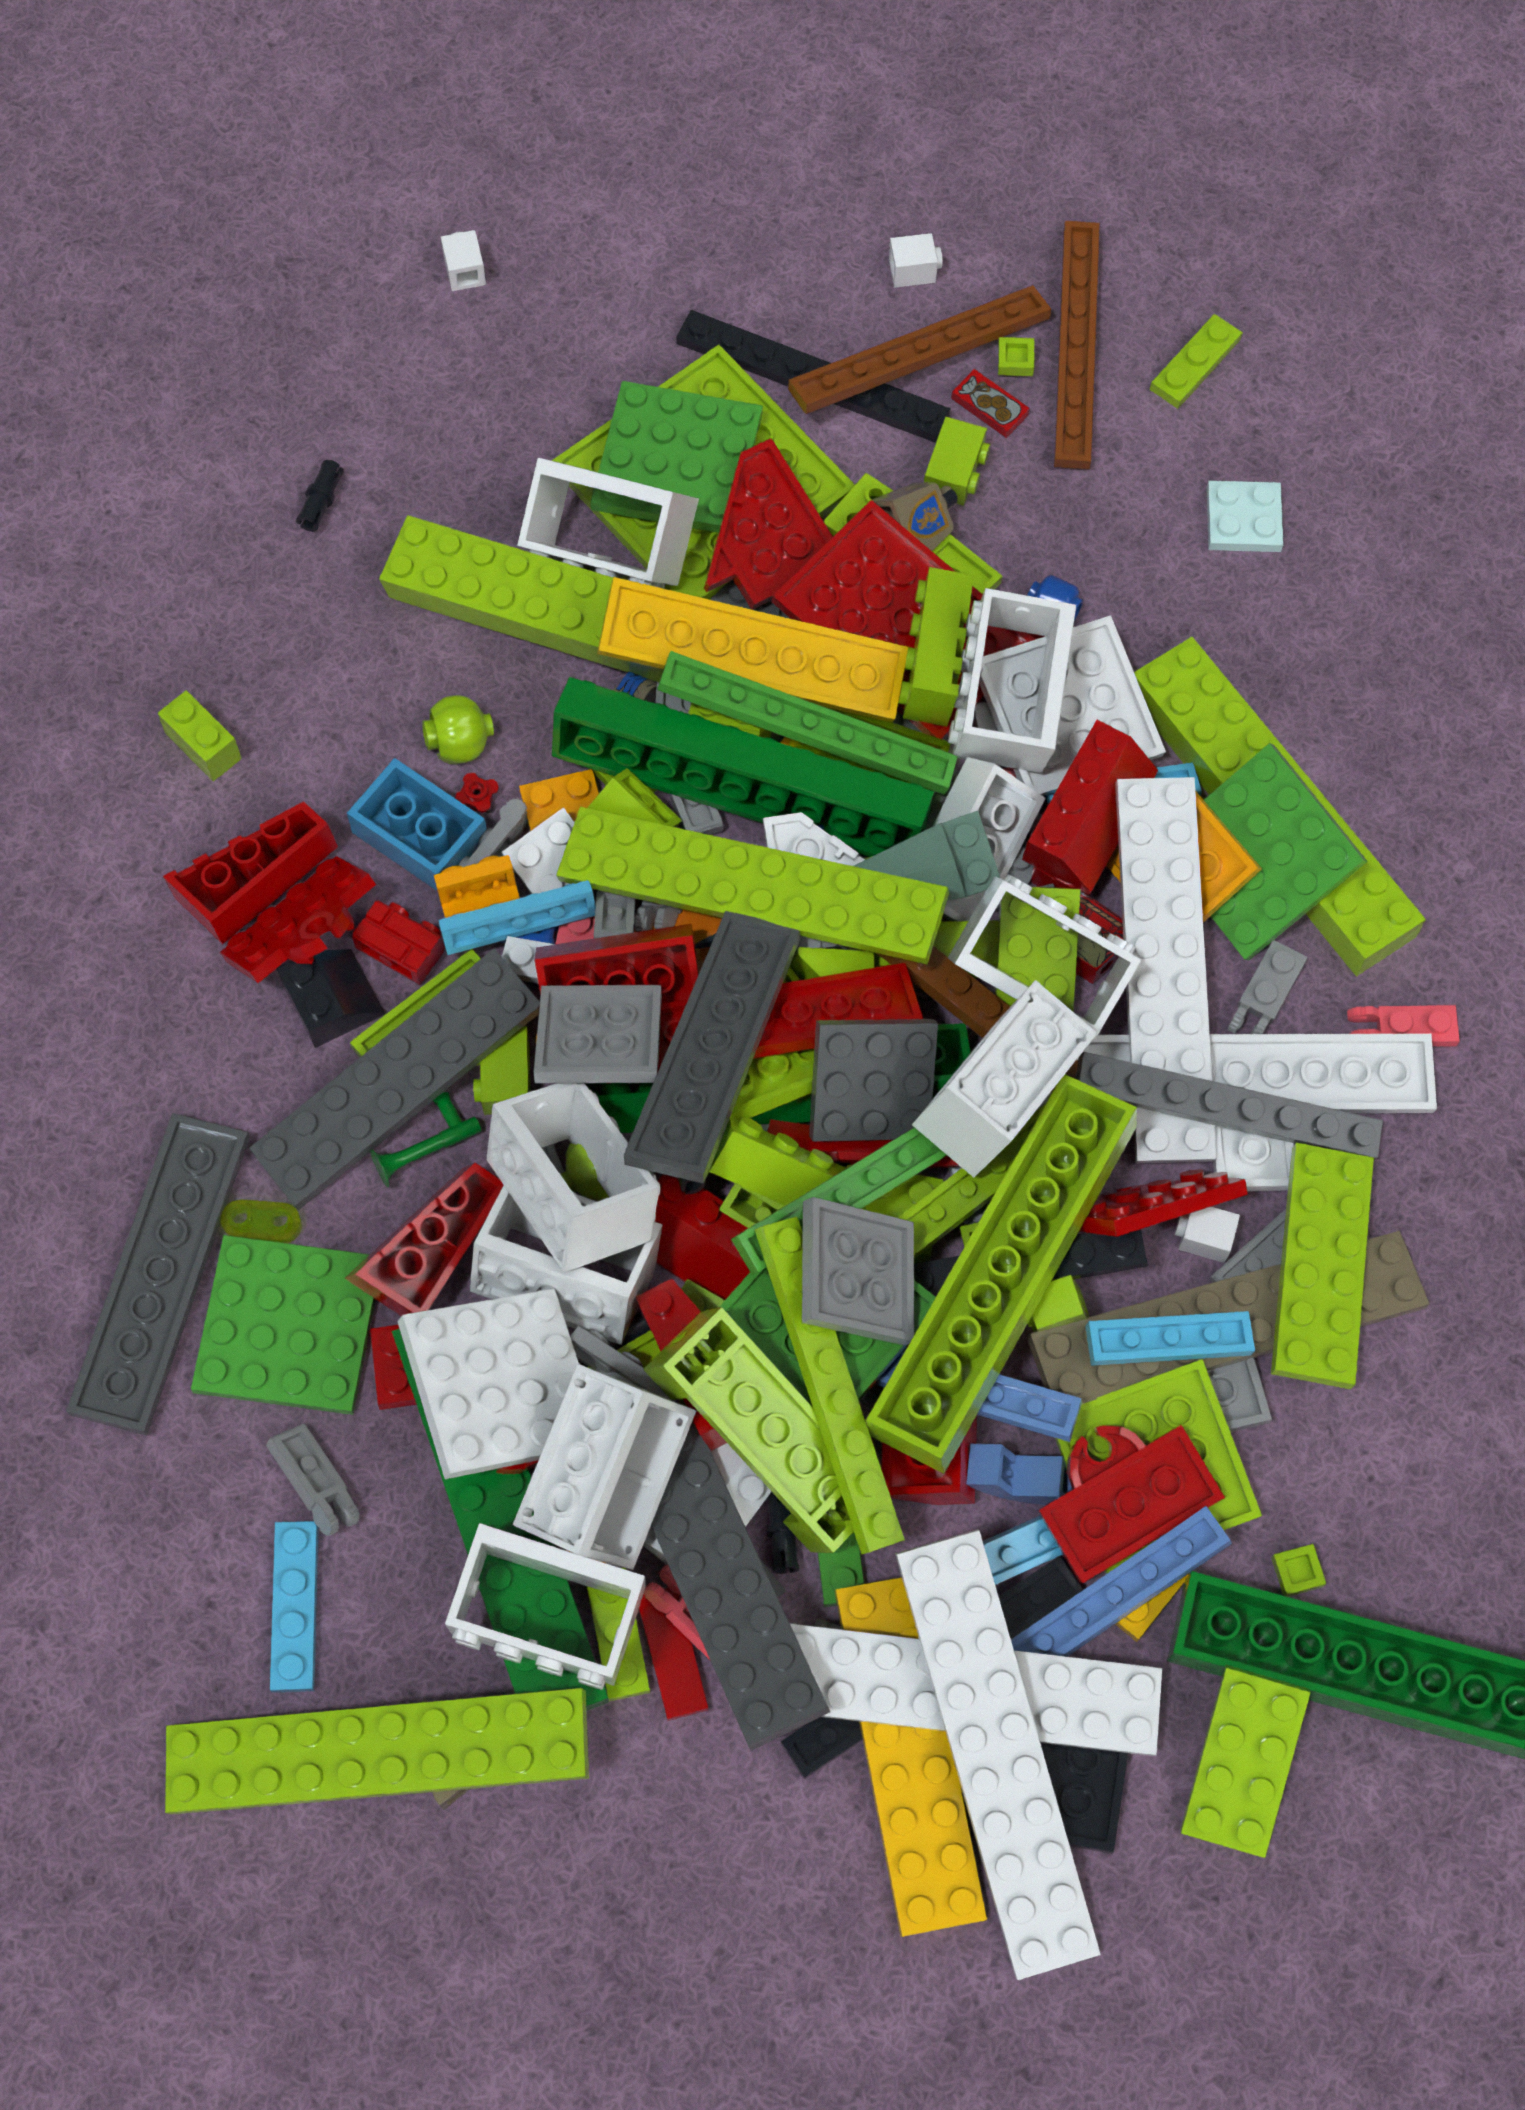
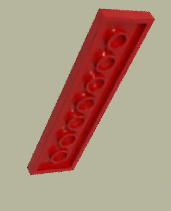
[607,963,923,1084]

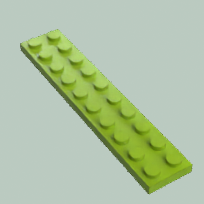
[556,807,949,965]
[165,1688,589,1814]

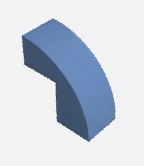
[966,1444,1072,1505]

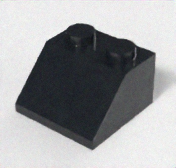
[276,949,385,1048]

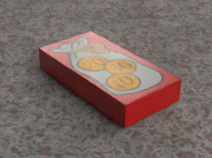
[951,369,1030,438]

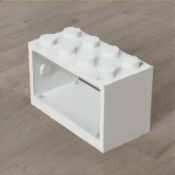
[517,458,699,589]
[948,588,1076,773]
[948,874,1142,1043]
[912,980,1097,1178]
[486,1083,661,1273]
[470,1186,663,1345]
[513,1364,696,1570]
[445,1523,646,1690]

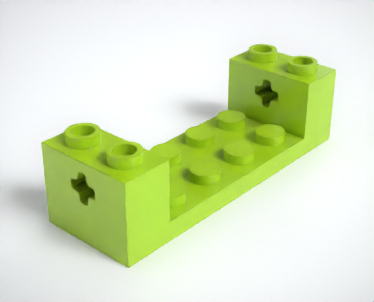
[643,1307,890,1553]

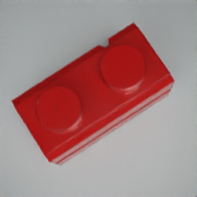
[352,900,445,985]

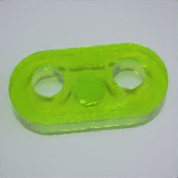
[220,1199,302,1244]

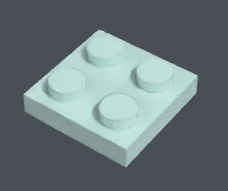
[1207,481,1283,552]

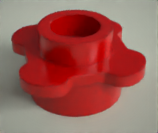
[455,773,499,813]

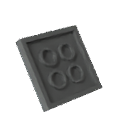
[809,1019,938,1141]

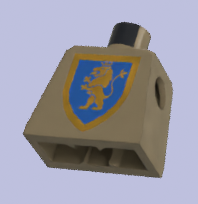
[872,482,957,551]

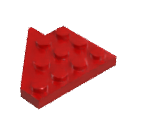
[704,438,833,610]

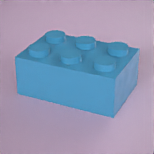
[347,758,487,891]

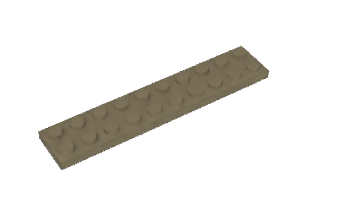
[1027,1231,1429,1404]

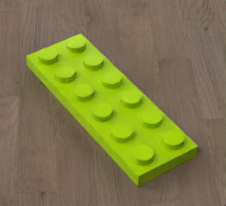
[1271,1142,1374,1389]

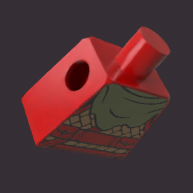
[1076,890,1124,984]

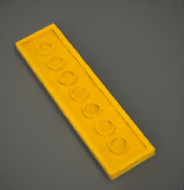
[597,577,909,723]
[834,1577,987,1937]

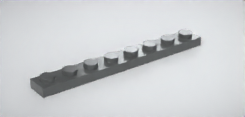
[1075,1052,1383,1160]

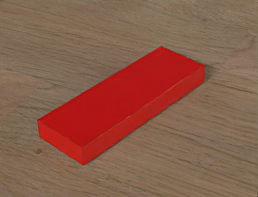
[639,1588,709,1721]

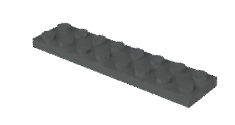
[624,911,801,1184]
[249,948,540,1210]
[66,1113,250,1436]
[651,1421,830,1751]

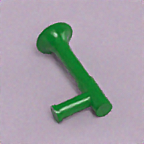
[370,1092,482,1187]

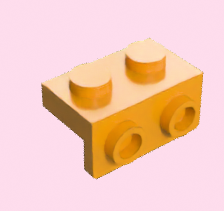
[434,855,520,918]

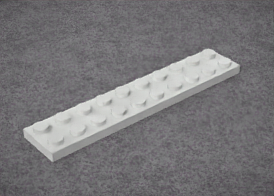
[1115,777,1217,1164]
[1042,1034,1437,1113]
[895,1529,1101,1980]
[729,1624,1162,1756]

